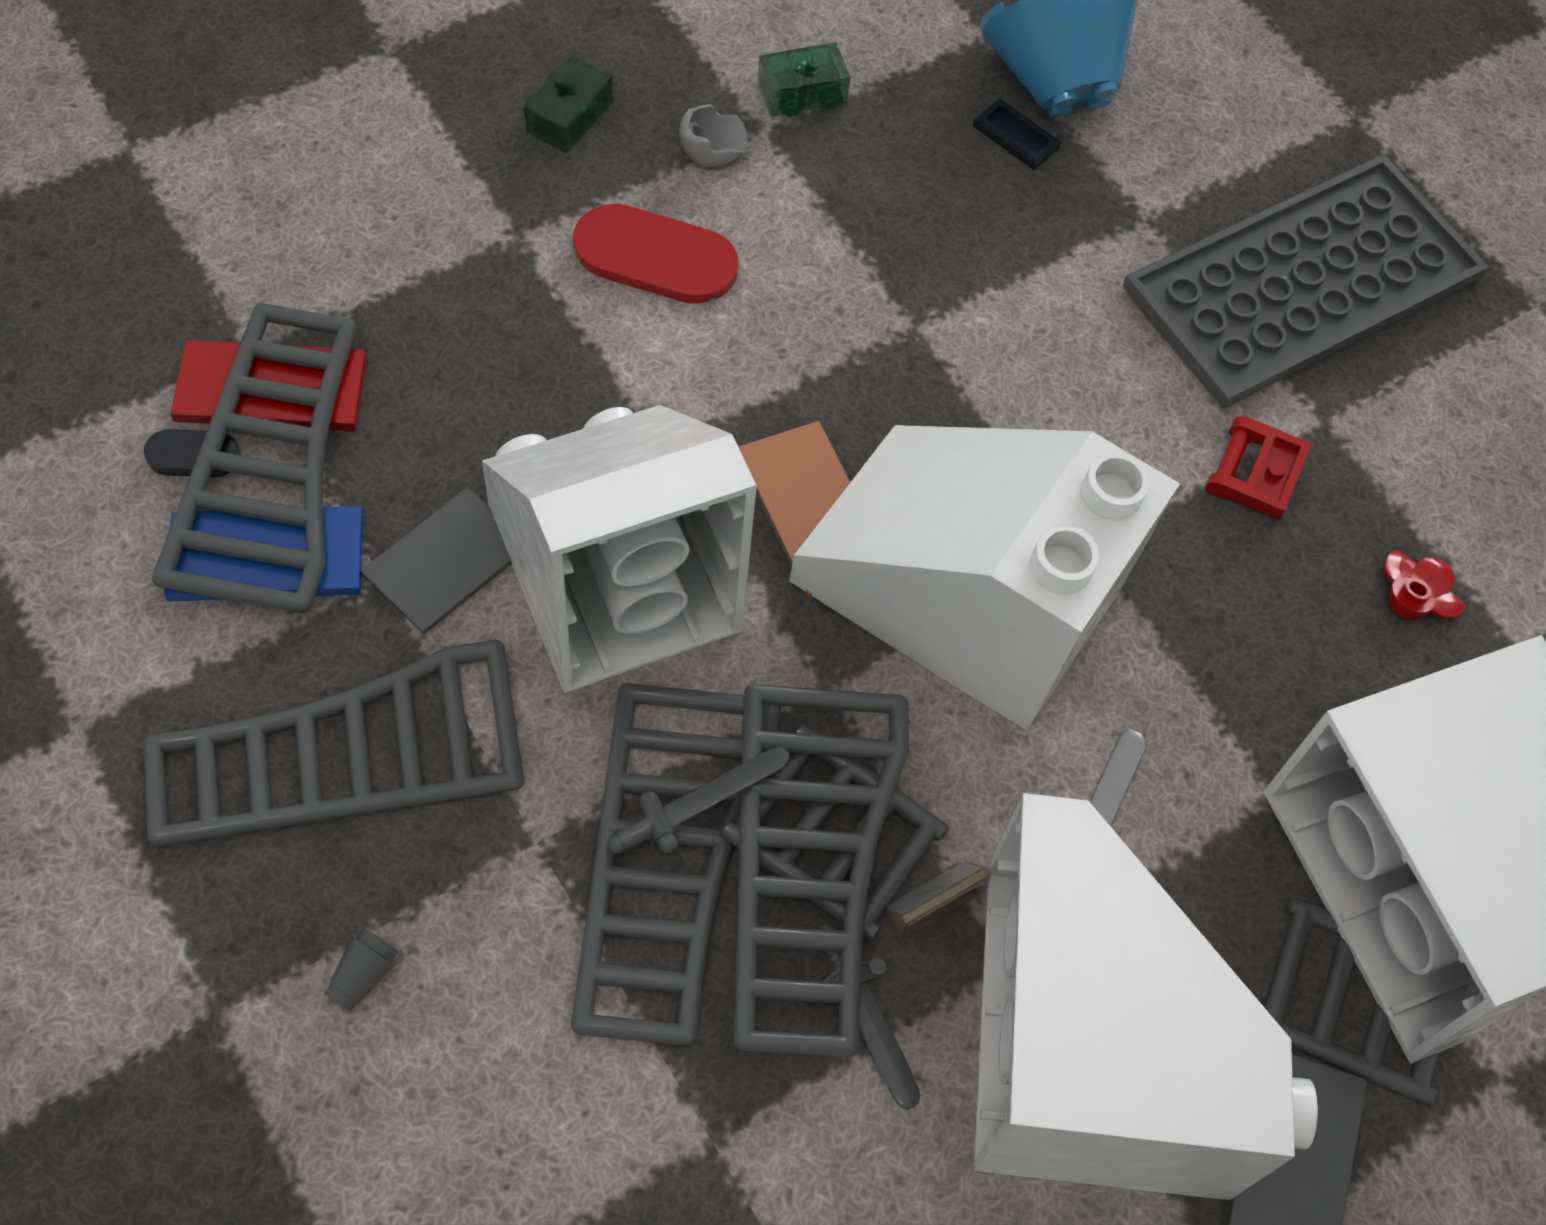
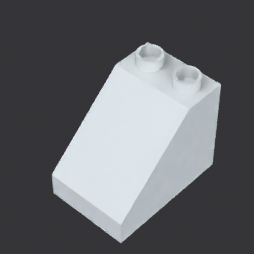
[482,405,757,693]
[789,425,1180,731]
[1263,635,1546,1064]
[974,793,1318,1200]

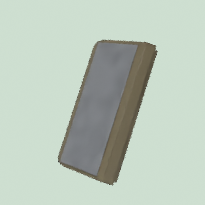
[884,862,991,939]

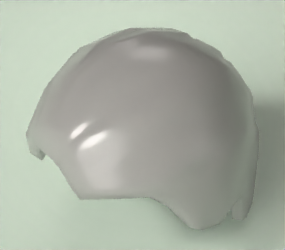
[679,104,748,167]

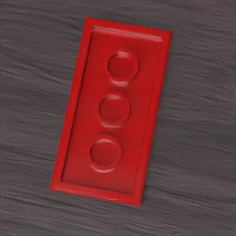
[170,340,367,431]

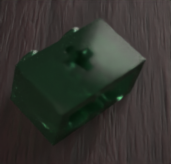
[758,42,851,117]
[523,55,613,154]

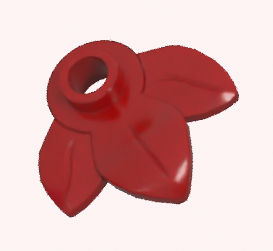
[1383,550,1466,620]

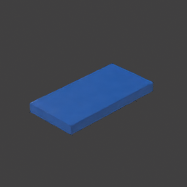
[164,506,363,602]

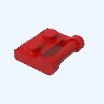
[1205,416,1312,520]

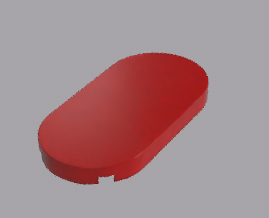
[573,204,738,304]

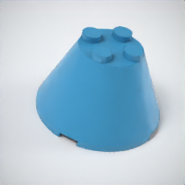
[980,0,1138,119]

